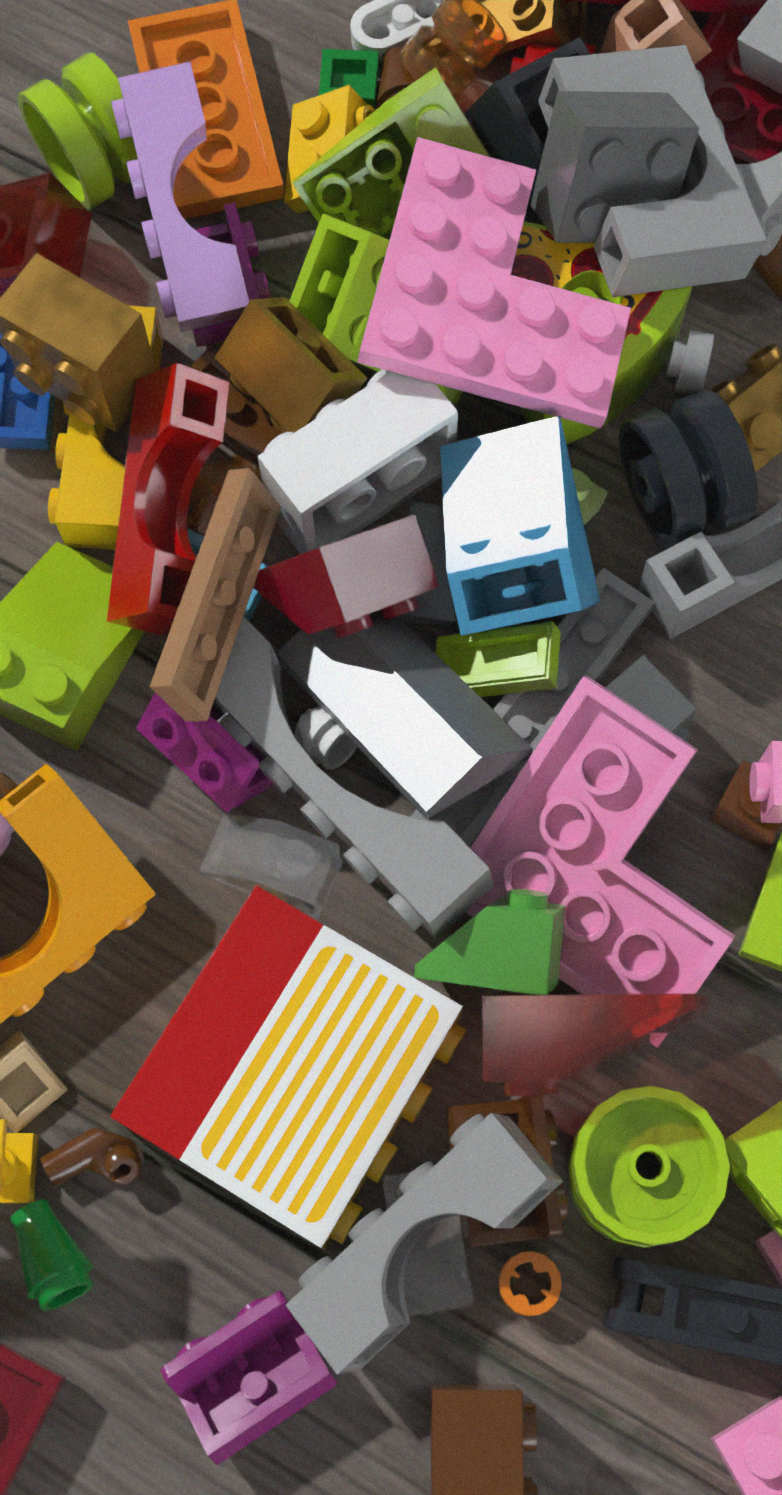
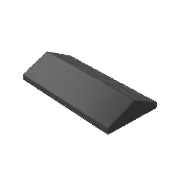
[277,610,533,819]

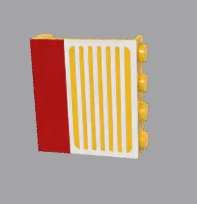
[110,885,467,1251]

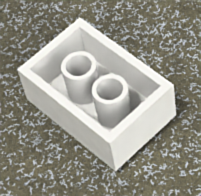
[258,369,458,554]

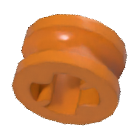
[498,1251,562,1316]

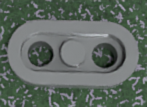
[665,329,714,395]

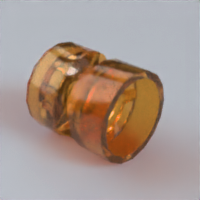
[400,0,508,100]

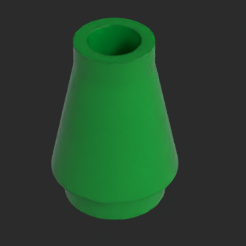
[10,1200,93,1311]

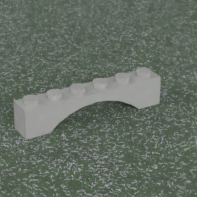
[213,616,494,939]

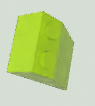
[0,541,144,751]

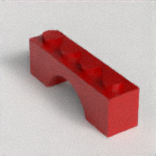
[107,363,230,635]

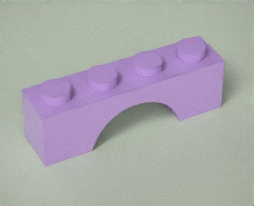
[111,62,249,332]

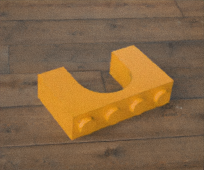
[0,764,156,1024]

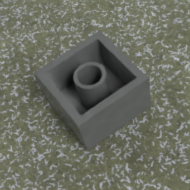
[530,91,699,243]

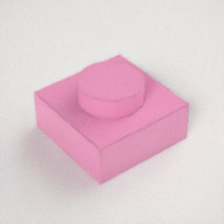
[749,741,782,823]

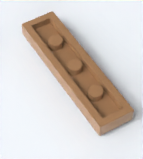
[149,468,281,722]

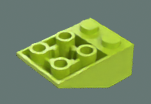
[292,67,489,240]
[289,214,462,404]

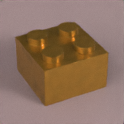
[0,253,157,433]

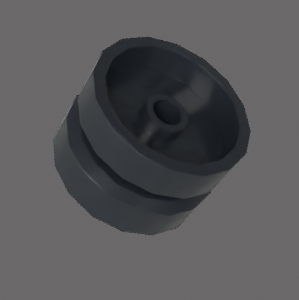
[619,389,758,549]

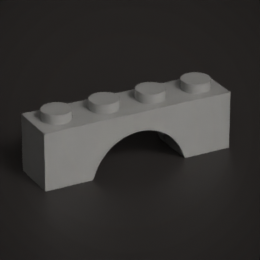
[638,500,782,639]
[286,1113,563,1375]

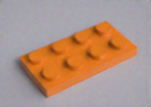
[127,0,284,219]

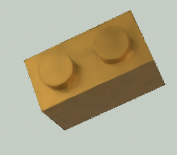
[215,297,367,433]

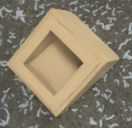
[0,1031,68,1133]

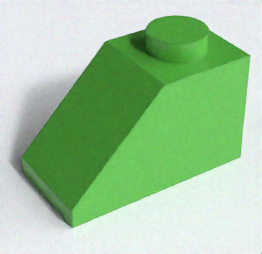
[414,889,566,996]

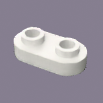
[350,0,455,63]

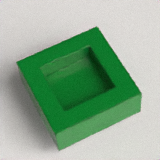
[318,49,379,110]

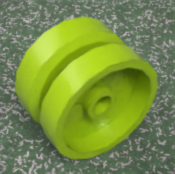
[18,53,138,211]
[565,1086,730,1249]

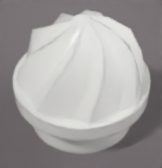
[294,706,358,770]

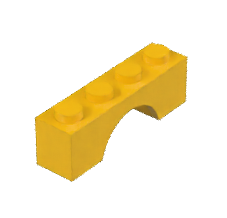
[48,306,164,550]

